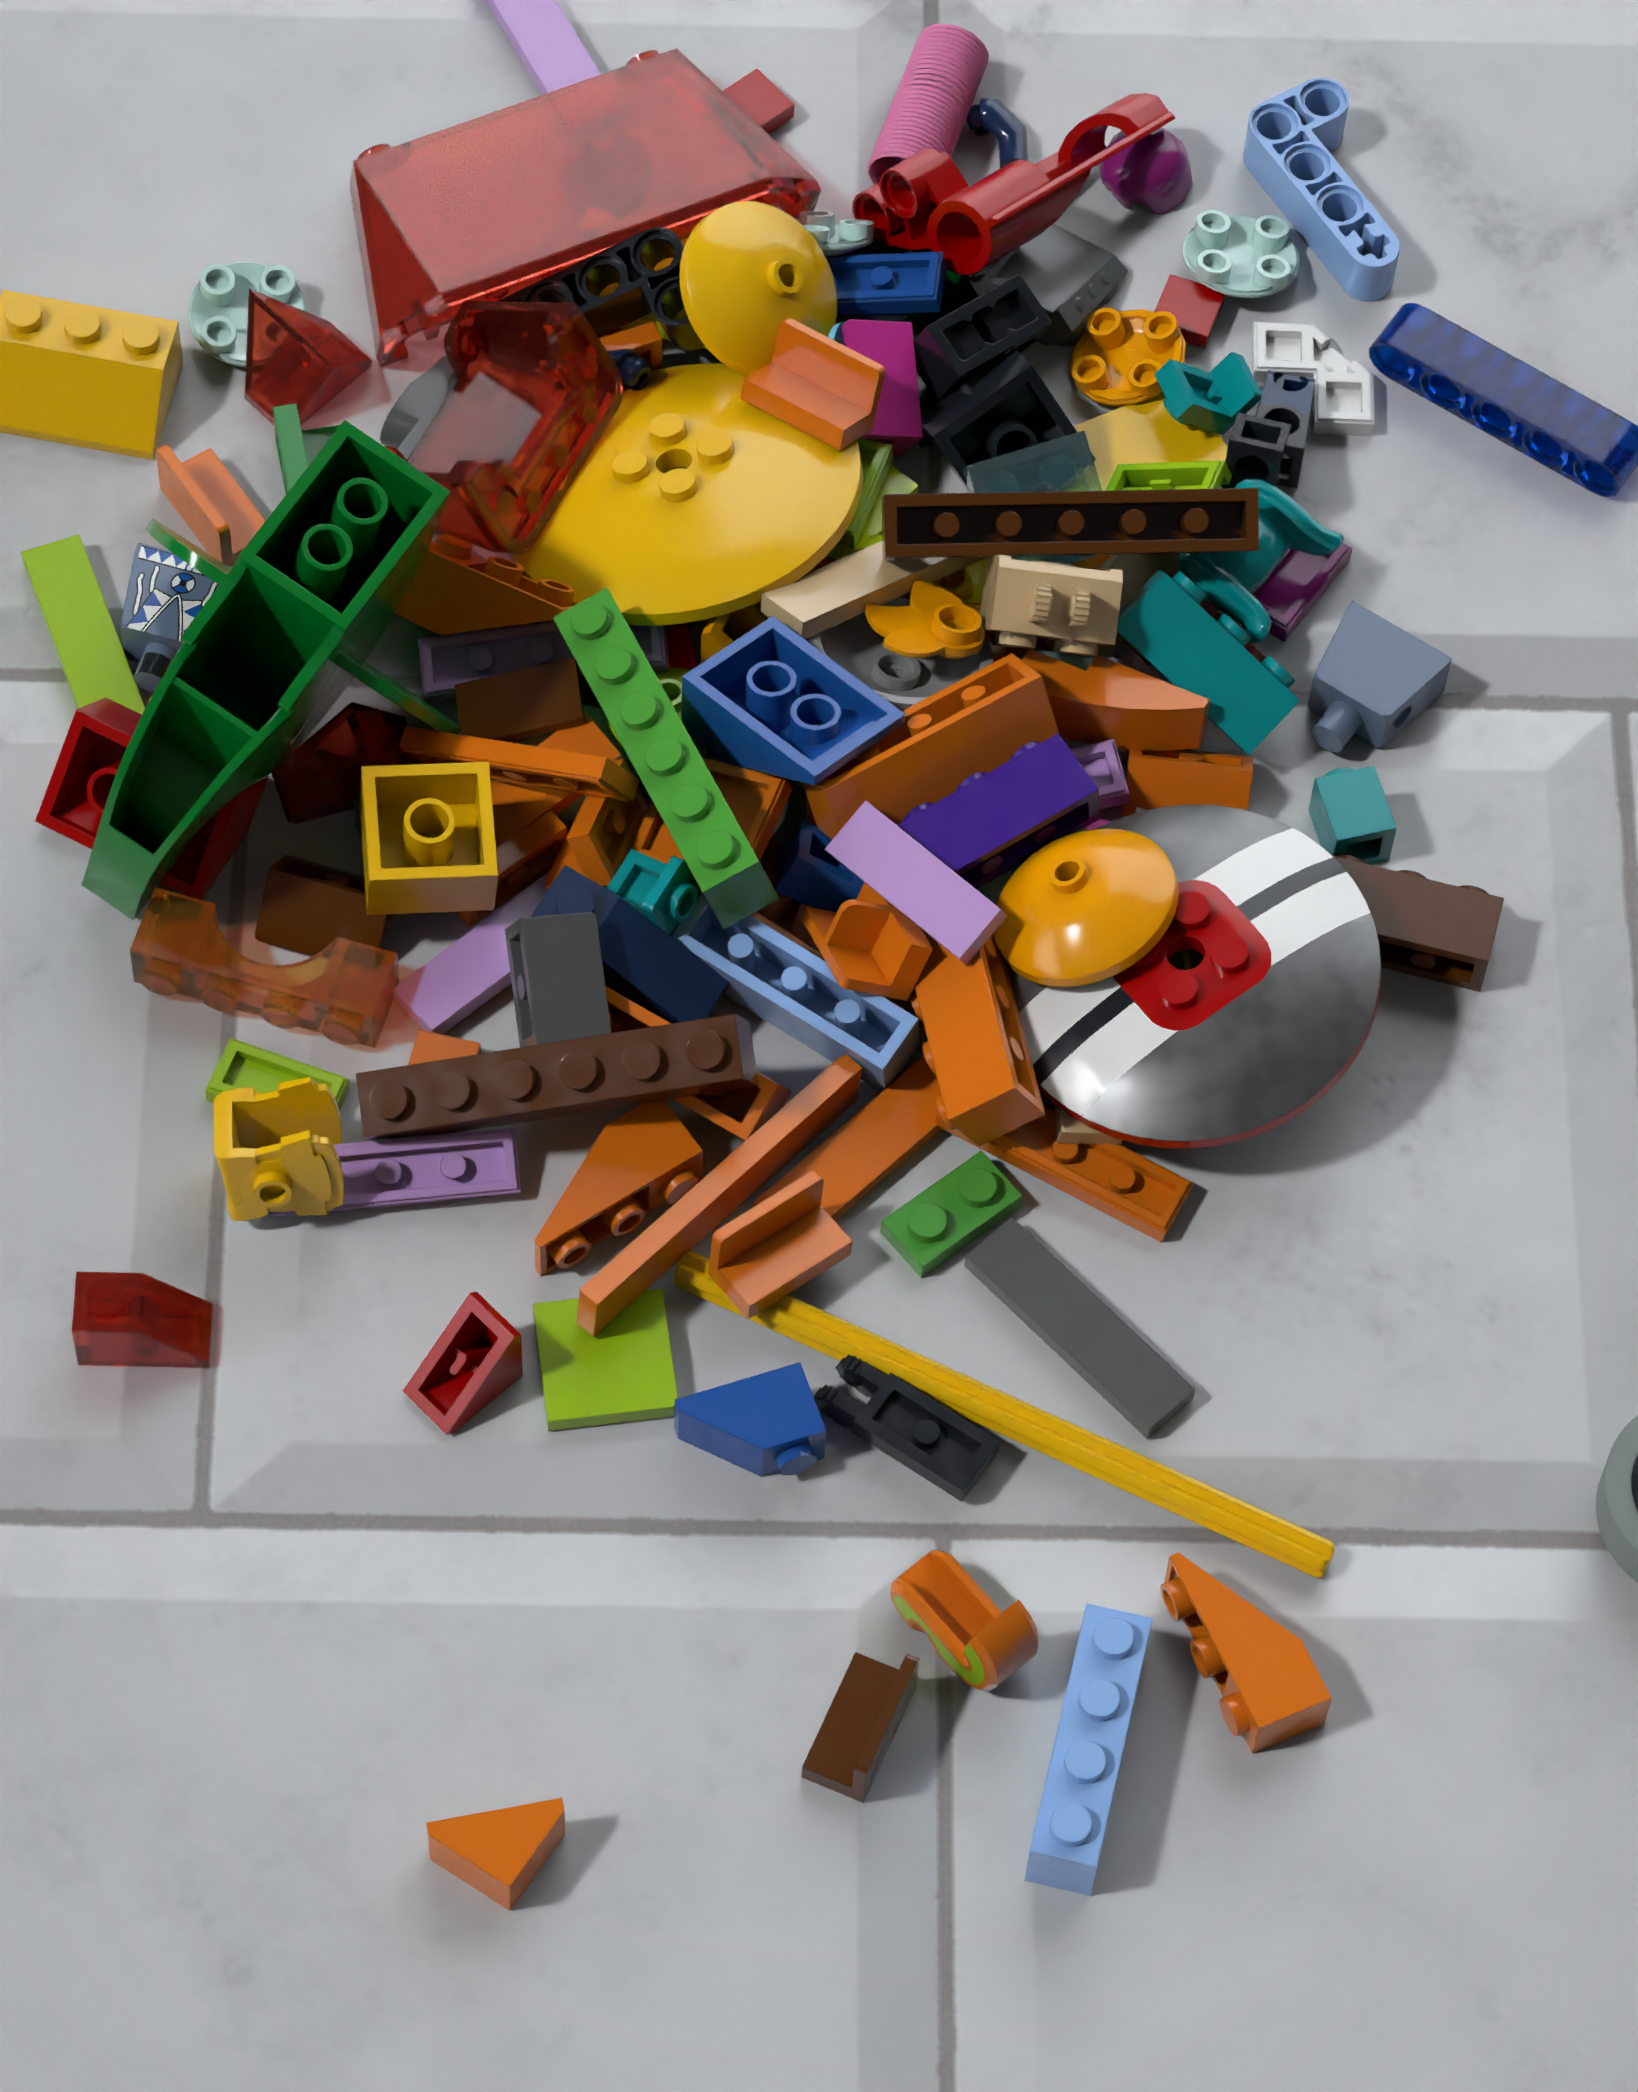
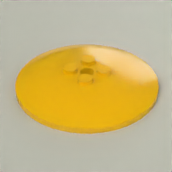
[500,364,863,626]

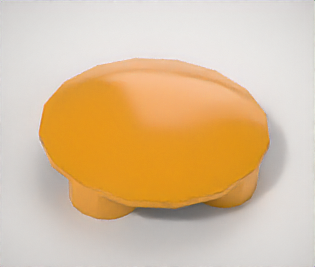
[1070,307,1186,406]

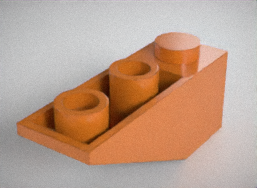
[395,535,575,635]
[535,1100,703,1276]
[1160,1552,1332,1754]

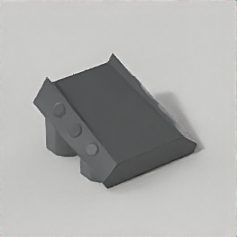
[969,224,1128,347]

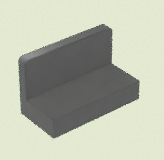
[505,912,611,1047]

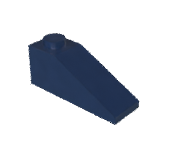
[531,865,729,1023]

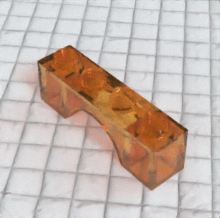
[130,887,399,1048]

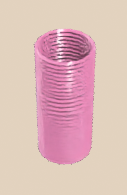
[867,24,989,184]

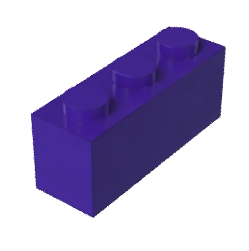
[897,733,1100,889]

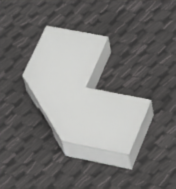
[1252,322,1374,436]

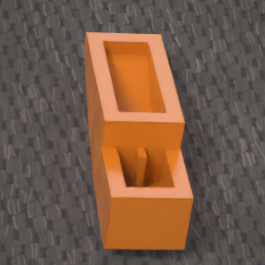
[1022,648,1210,751]

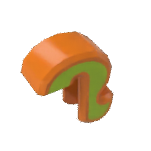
[890,1550,1039,1691]

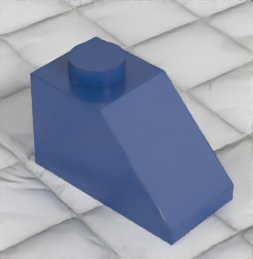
[674,1362,826,1477]

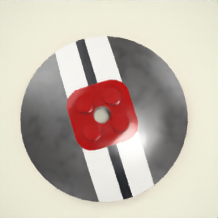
[1006,804,1382,1149]

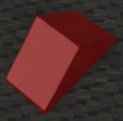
[403,1291,523,1435]

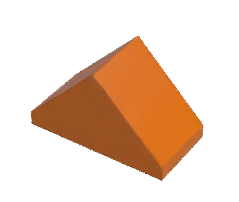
[426,1798,565,1911]

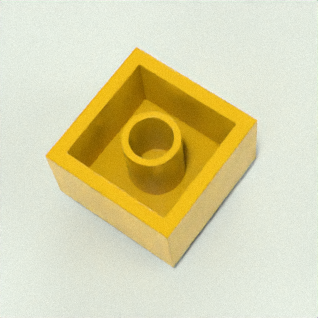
[359,762,498,915]

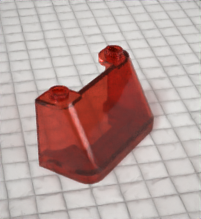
[384,301,623,555]

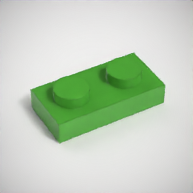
[880,1151,1022,1278]

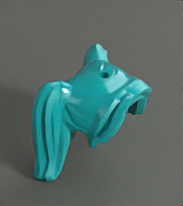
[1178,479,1344,644]

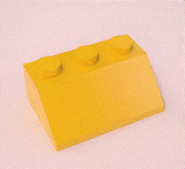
[0,290,183,460]

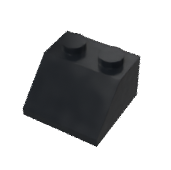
[921,348,1096,493]

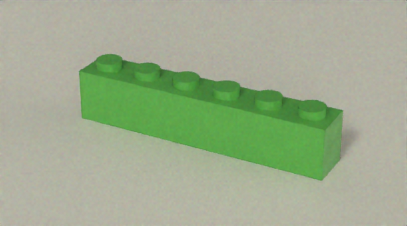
[552,588,780,929]

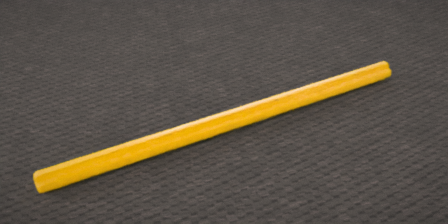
[673,1251,1335,1578]

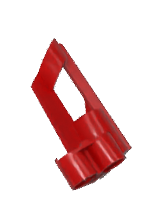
[852,93,1176,275]

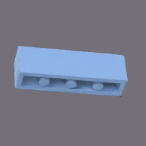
[671,893,921,1092]
[1024,1603,1153,1896]

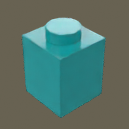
[1308,766,1397,864]

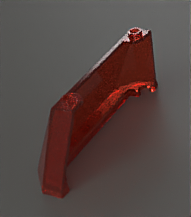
[350,48,821,368]

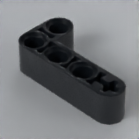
[467,227,705,378]

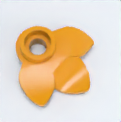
[865,579,985,659]

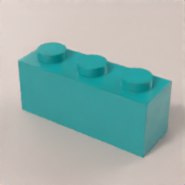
[1117,570,1300,755]

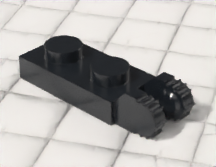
[813,1354,1000,1502]

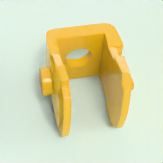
[213,1077,344,1221]

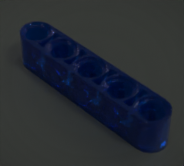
[1369,303,1638,497]

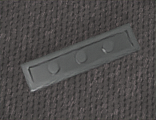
[964,1216,1195,1439]

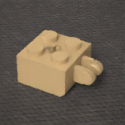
[980,555,1123,657]

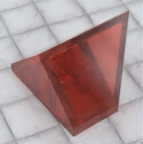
[244,288,372,425]

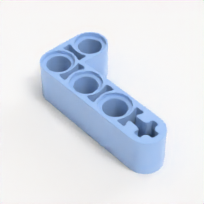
[1243,78,1400,302]

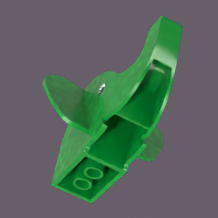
[81,420,460,920]

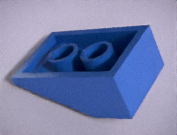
[681,616,906,785]

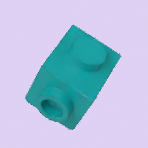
[1154,352,1262,435]
[606,849,700,936]

